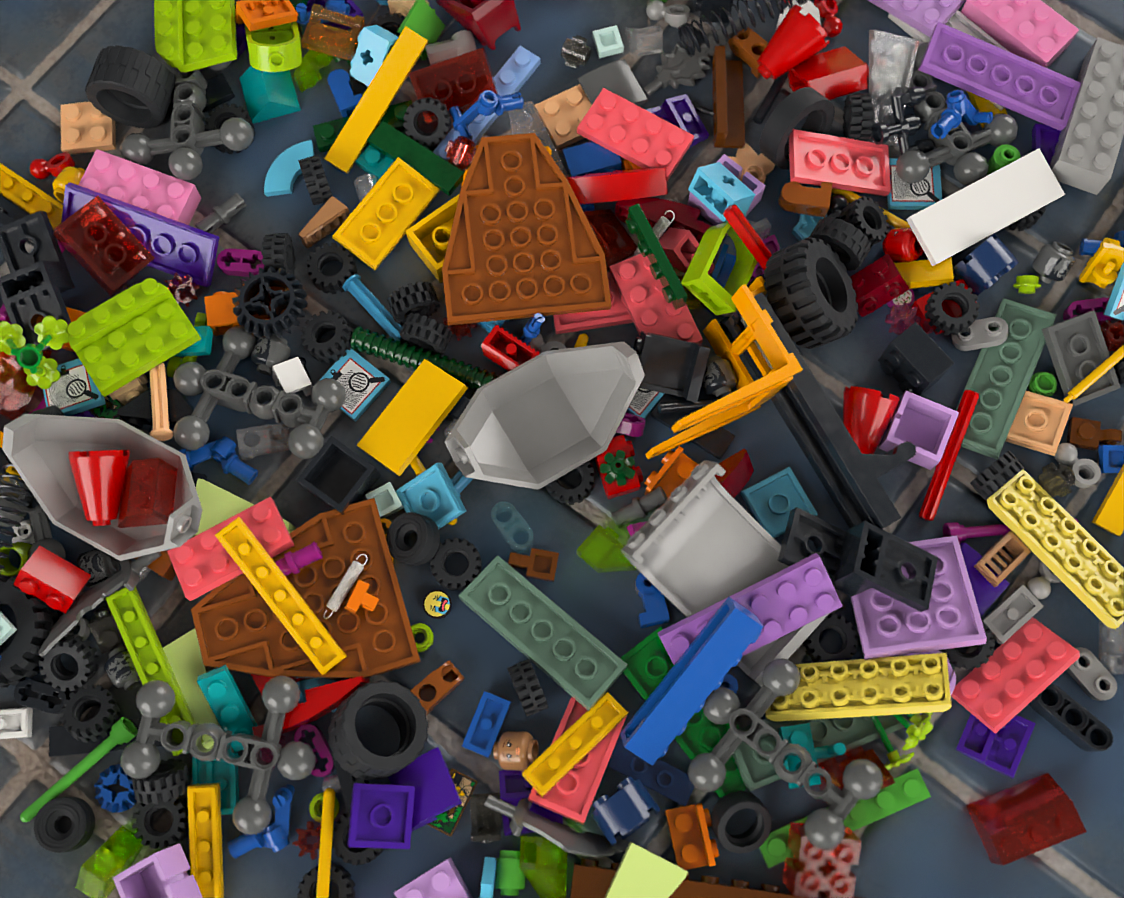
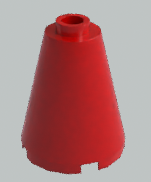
[757,5,830,80]
[843,386,900,454]
[68,450,130,526]

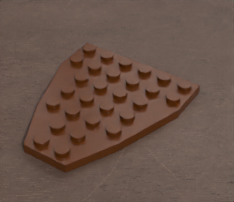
[442,133,612,325]
[191,498,421,679]

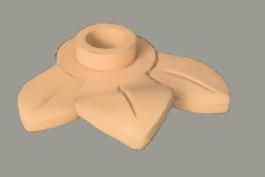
[729,142,775,184]

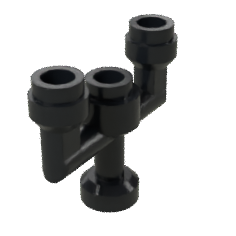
[871,86,934,156]

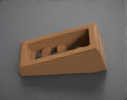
[299,196,350,248]
[974,531,1032,588]

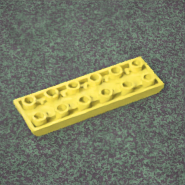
[987,469,1124,629]
[765,653,951,722]

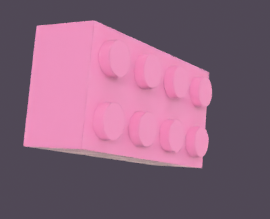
[961,0,1079,68]
[79,149,201,225]

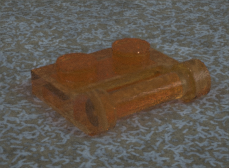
[301,4,365,61]

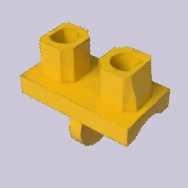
[1079,238,1124,289]

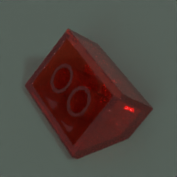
[409,47,498,124]
[54,195,155,297]
[966,773,1087,866]

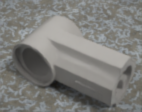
[426,30,479,69]

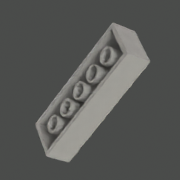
[1050,37,1124,195]

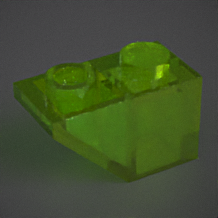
[577,524,637,573]
[76,826,144,898]
[520,836,568,898]

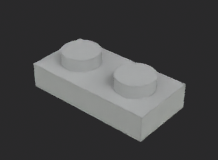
[982,585,1044,645]

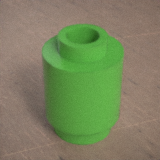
[987,144,1021,175]
[495,850,526,896]

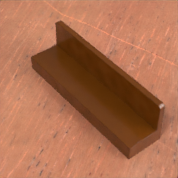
[712,46,745,148]

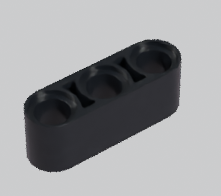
[1029,684,1113,752]

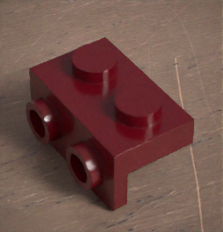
[850,253,909,317]

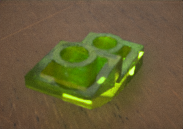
[293,37,334,93]

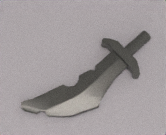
[38,552,161,657]
[484,794,629,858]

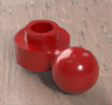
[814,0,843,38]
[29,152,76,179]

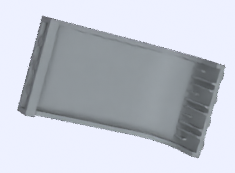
[621,460,829,687]

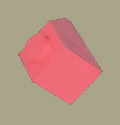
[658,227,715,276]

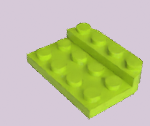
[154,0,237,72]
[67,278,201,397]

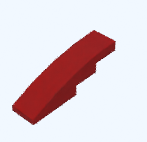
[566,167,668,204]
[252,676,370,737]

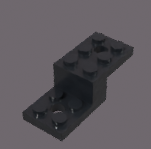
[0,211,75,352]
[778,507,938,612]

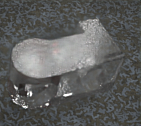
[236,424,290,461]
[1099,621,1124,675]

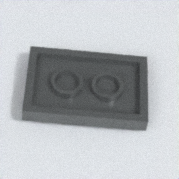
[1041,310,1121,406]

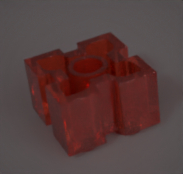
[783,822,861,898]

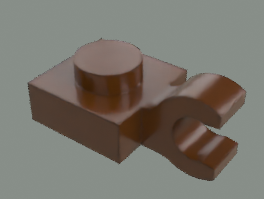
[1067,417,1122,451]
[508,548,559,582]

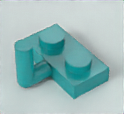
[778,723,846,789]

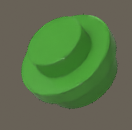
[1028,372,1057,397]

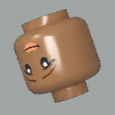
[493,731,539,771]

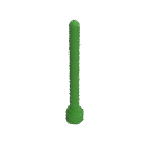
[20,717,138,822]

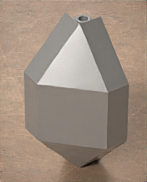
[445,341,645,490]
[2,414,202,561]

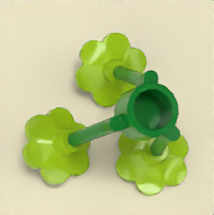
[0,316,69,389]

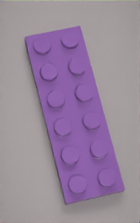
[918,22,1081,131]
[657,553,842,665]

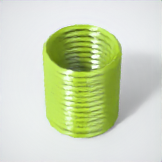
[0,542,31,577]

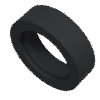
[760,87,835,170]

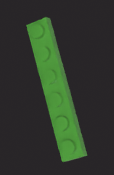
[759,768,931,868]

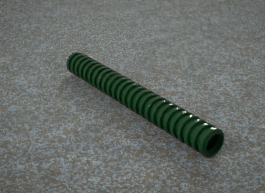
[350,326,502,390]

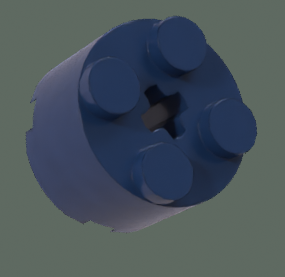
[953,233,1019,296]
[591,776,661,846]

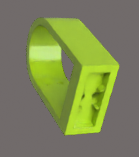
[245,21,302,72]
[681,222,757,316]

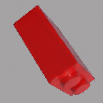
[788,46,870,100]

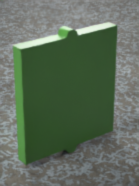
[397,0,445,60]

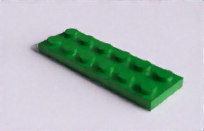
[620,626,746,798]

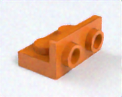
[235,0,298,31]
[644,446,699,506]
[665,803,719,870]

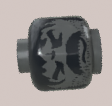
[1032,241,1075,284]
[251,334,291,376]
[702,356,737,398]
[75,548,120,588]
[104,646,142,691]

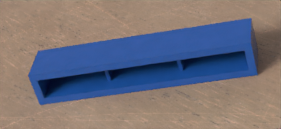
[620,597,763,766]

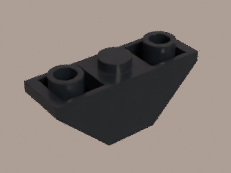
[117,388,194,429]

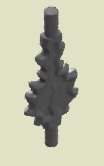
[642,19,742,98]

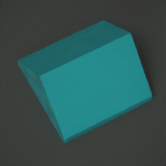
[239,65,301,124]

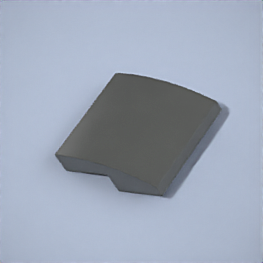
[578,59,648,107]

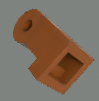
[728,27,768,79]
[778,182,832,217]
[411,660,465,716]

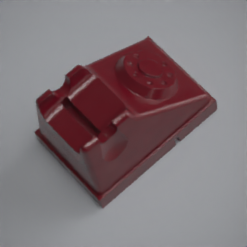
[436,0,521,50]

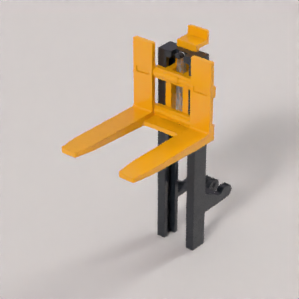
[645,276,917,529]

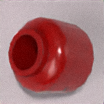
[882,228,924,263]

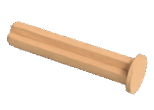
[149,362,173,441]

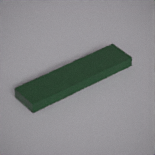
[367,121,464,196]

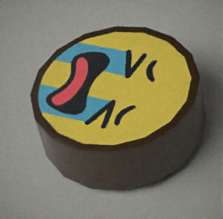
[423,590,452,619]

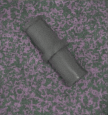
[195,193,247,233]
[611,486,668,529]

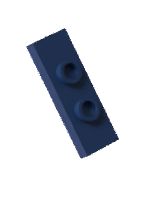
[607,738,694,807]

